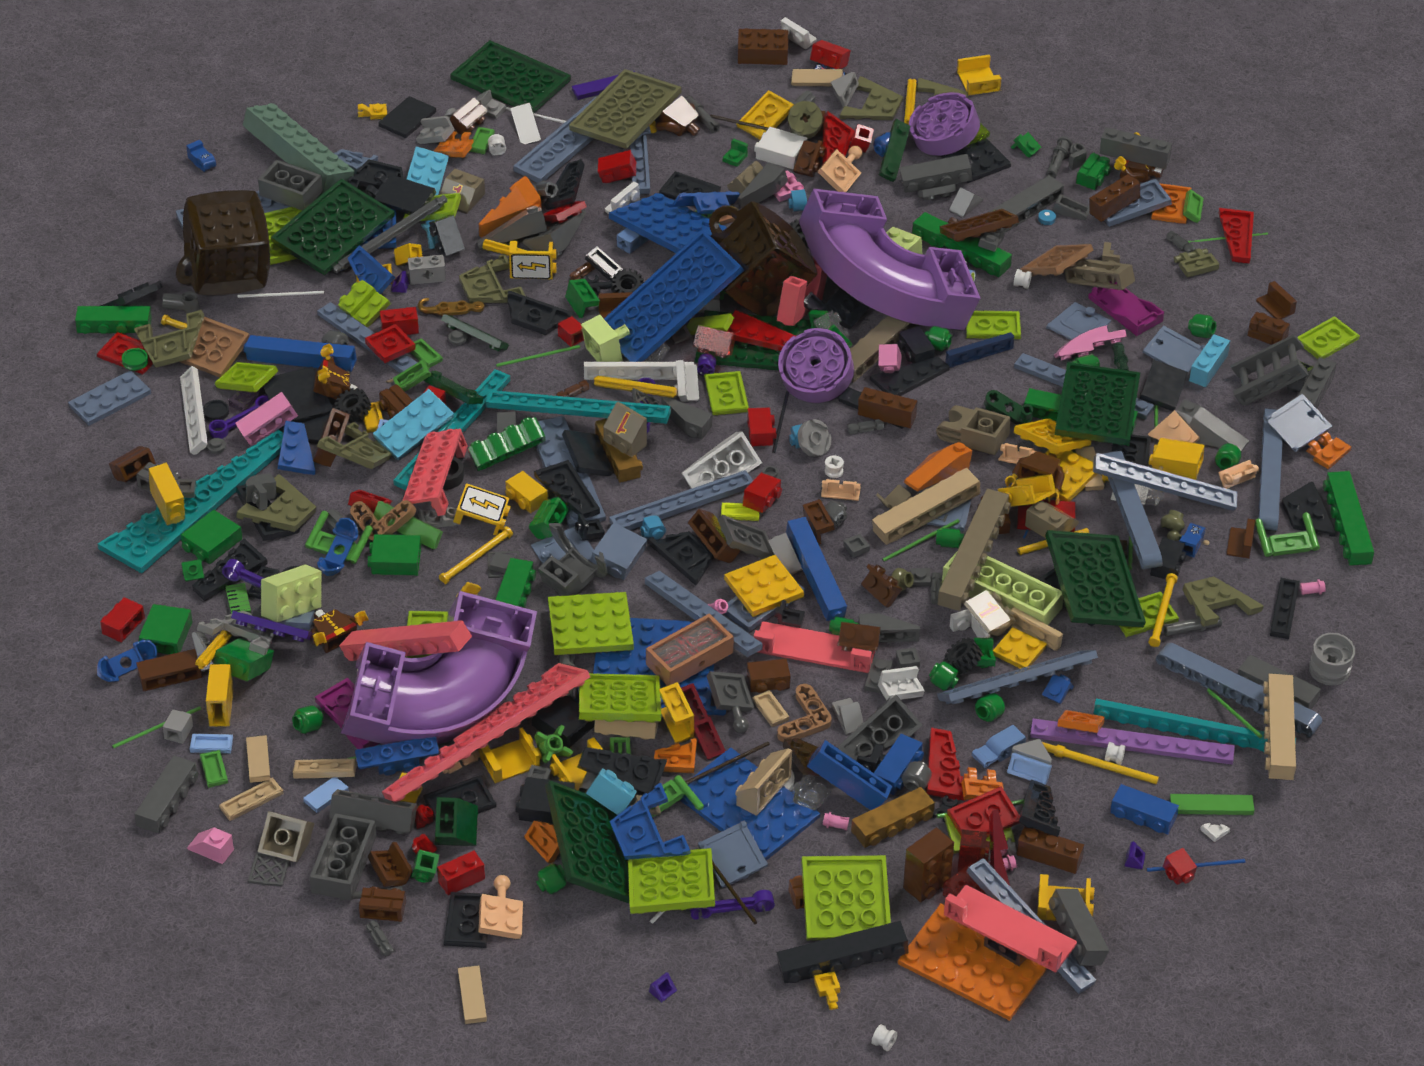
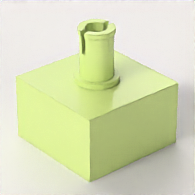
[581,315,630,362]

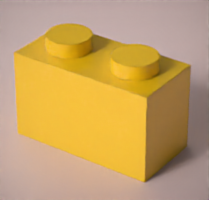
[505,471,548,513]

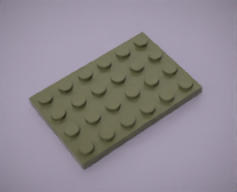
[569,69,682,149]

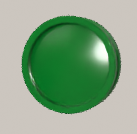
[122,348,148,371]

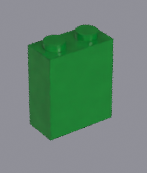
[181,509,242,564]
[368,534,421,576]
[139,604,193,655]
[213,638,274,681]

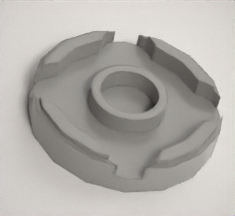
[798,419,831,457]

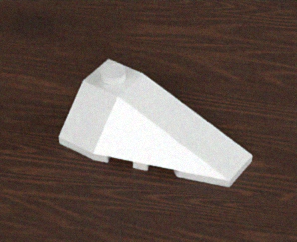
[681,432,762,488]

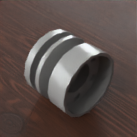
[1309,633,1355,685]

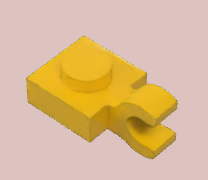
[358,103,387,120]
[814,972,841,1010]

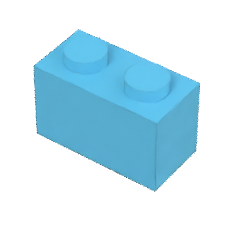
[586,768,637,815]

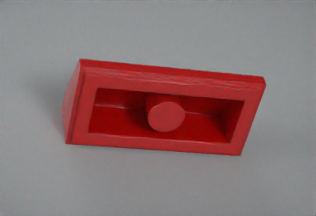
[348,489,392,513]

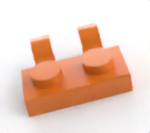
[434,131,474,158]
[1306,431,1351,469]
[961,767,1004,800]

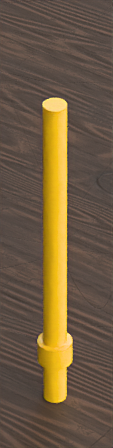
[1042,742,1159,785]

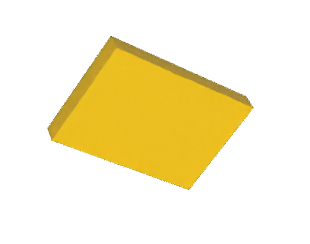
[736,90,794,140]

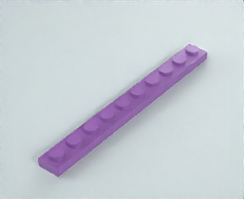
[1030,718,1235,765]

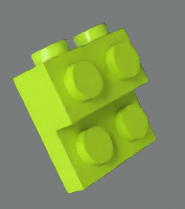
[338,280,391,327]

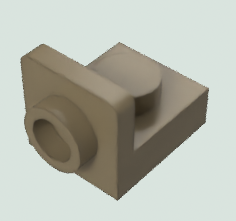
[1102,242,1120,263]

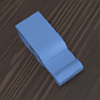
[617,228,649,254]
[972,725,1026,768]

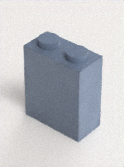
[590,523,647,580]

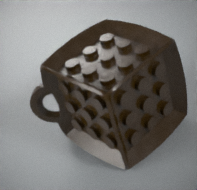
[176,190,270,295]
[709,201,817,317]

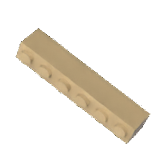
[872,468,981,545]
[1263,674,1296,780]

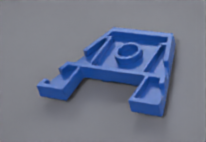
[610,783,691,860]

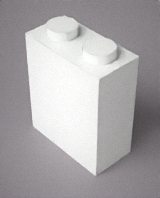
[754,127,807,169]

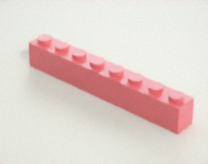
[339,620,472,661]

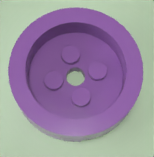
[909,92,980,156]
[778,328,854,403]

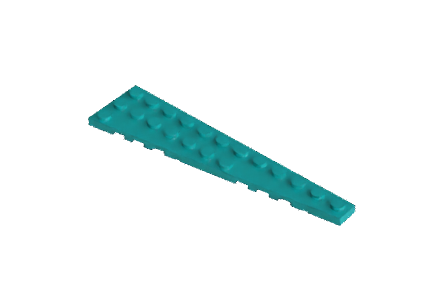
[98,430,283,574]

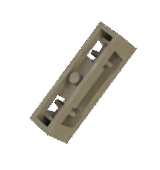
[1064,259,1135,290]

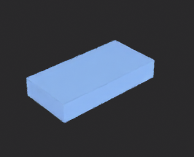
[190,734,233,754]
[1007,753,1052,785]
[304,777,349,813]

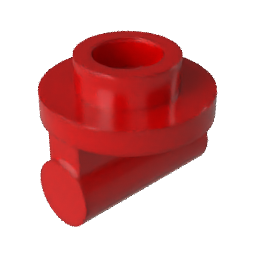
[415,805,434,829]
[412,834,437,855]

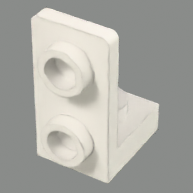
[950,609,990,638]

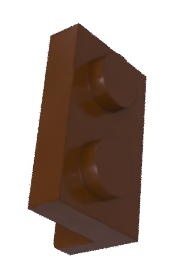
[368,842,413,887]

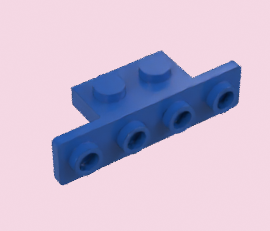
[673,191,740,214]
[355,737,439,776]

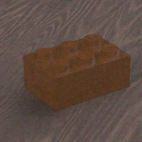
[738,28,788,65]
[903,827,954,903]

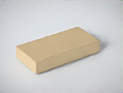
[752,690,789,727]

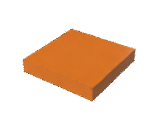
[1058,710,1105,733]

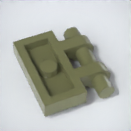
[1174,248,1219,278]

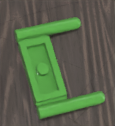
[305,511,373,564]
[1255,512,1320,557]
[651,775,704,818]

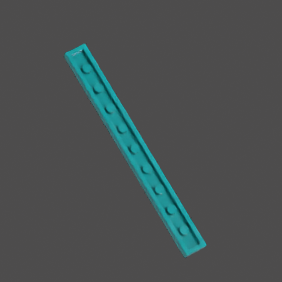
[393,369,511,490]
[486,390,671,424]
[1093,698,1296,752]

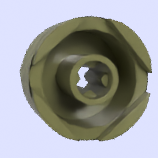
[788,101,822,139]

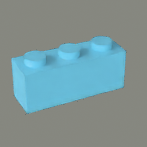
[1189,334,1230,387]

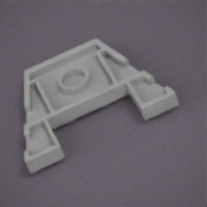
[197,611,275,655]

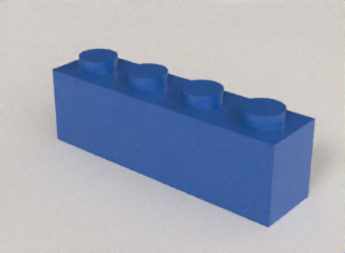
[807,740,892,810]

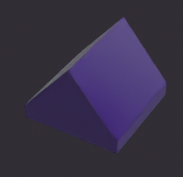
[391,271,409,293]
[1124,841,1146,870]
[649,972,677,1003]

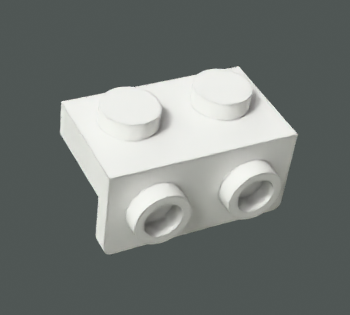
[781,17,817,49]
[605,181,640,214]
[673,360,699,402]
[878,666,925,700]

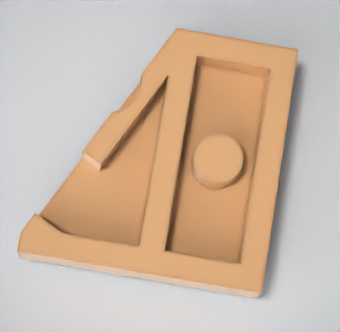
[1148,410,1200,443]

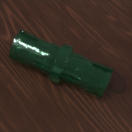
[1112,343,1129,371]

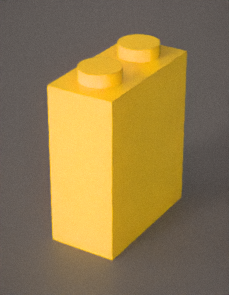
[1149,438,1205,480]
[148,462,185,525]
[206,664,233,726]

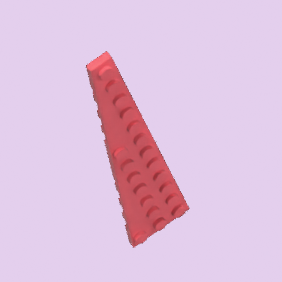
[382,663,590,802]

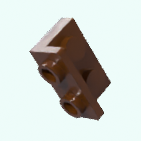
[793,140,825,177]
[861,564,903,608]
[837,622,881,654]

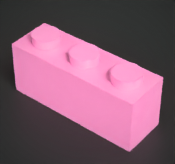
[235,392,298,446]

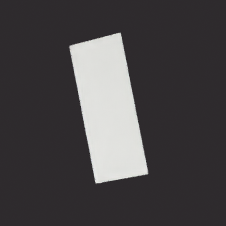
[510,103,541,144]

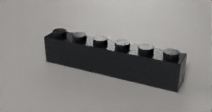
[776,921,909,984]

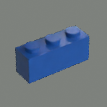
[874,734,924,795]
[1110,784,1179,834]

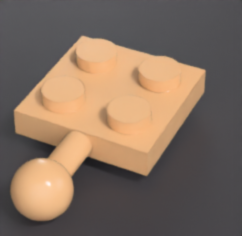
[818,146,862,192]
[478,875,523,939]

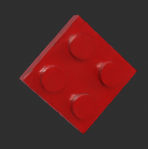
[543,201,587,223]
[365,324,416,363]

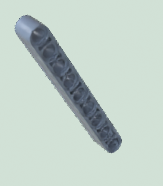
[1258,408,1282,531]
[1103,450,1162,570]
[1156,643,1322,737]

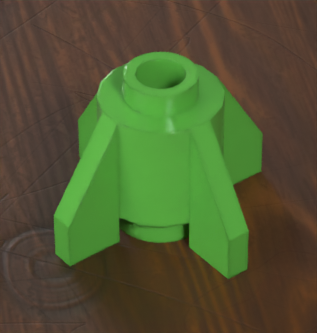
[534,725,573,763]

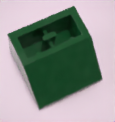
[435,797,478,846]

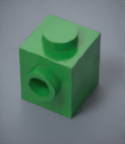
[411,850,439,883]

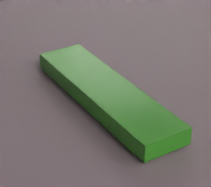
[374,501,443,549]
[1170,794,1254,815]

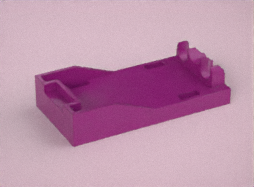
[1088,281,1164,336]
[315,678,379,749]

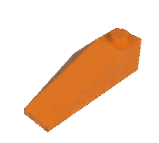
[479,176,542,237]
[904,442,972,492]

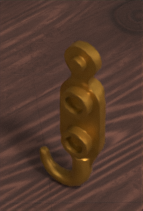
[417,298,484,316]

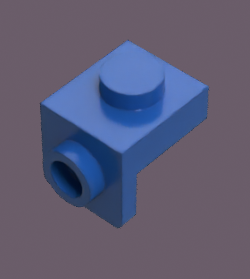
[1042,674,1074,704]

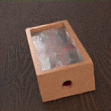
[646,613,734,686]

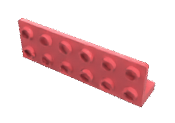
[403,428,468,516]
[754,621,876,673]
[944,885,1077,973]

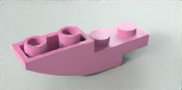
[1054,325,1127,361]

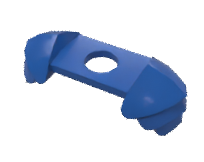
[317,518,358,576]
[97,640,157,682]

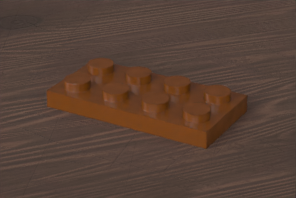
[939,209,1019,242]

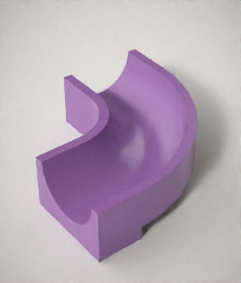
[799,189,980,330]
[341,591,537,745]

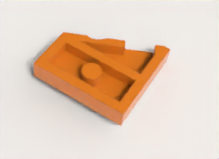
[654,738,697,773]
[524,820,560,863]

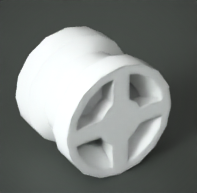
[488,134,506,155]
[1014,269,1032,289]
[825,455,844,478]
[1105,742,1126,765]
[872,1024,897,1051]

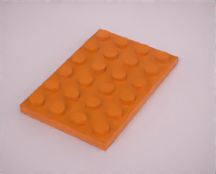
[898,903,1047,1021]

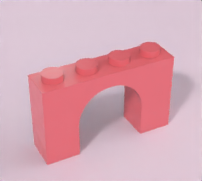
[777,257,827,326]

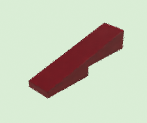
[681,683,726,760]
[989,809,1010,886]

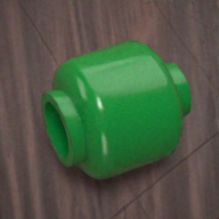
[1188,314,1217,338]
[925,326,952,351]
[1215,443,1241,470]
[929,661,959,691]
[975,693,1005,722]
[292,705,324,734]
[536,863,567,894]

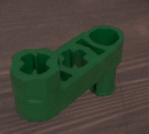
[984,390,1033,425]

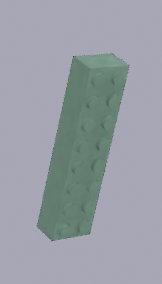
[243,103,354,193]

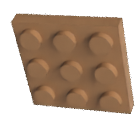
[1020,244,1094,276]
[180,317,250,377]

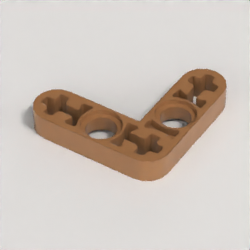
[350,500,416,542]
[777,684,832,742]

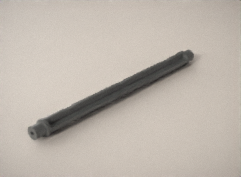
[332,195,447,274]

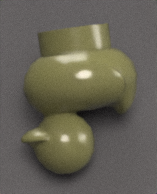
[1160,510,1185,541]
[891,568,914,592]

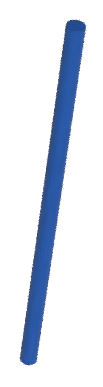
[1146,859,1245,872]

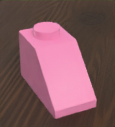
[879,344,902,373]
[187,828,234,864]

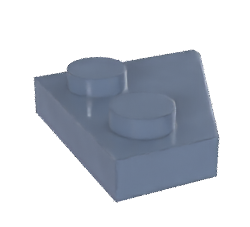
[334,149,378,174]

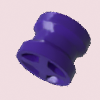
[697,354,716,375]

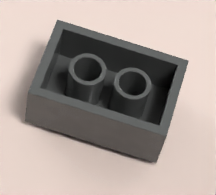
[258,160,323,211]

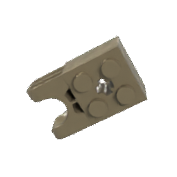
[936,405,1010,455]

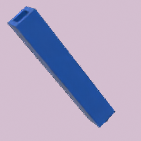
[243,335,357,372]
[786,517,847,621]

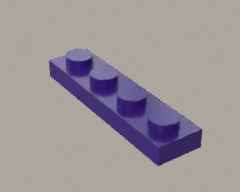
[231,611,312,642]

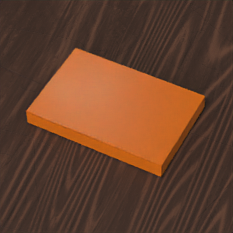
[1151,183,1192,224]

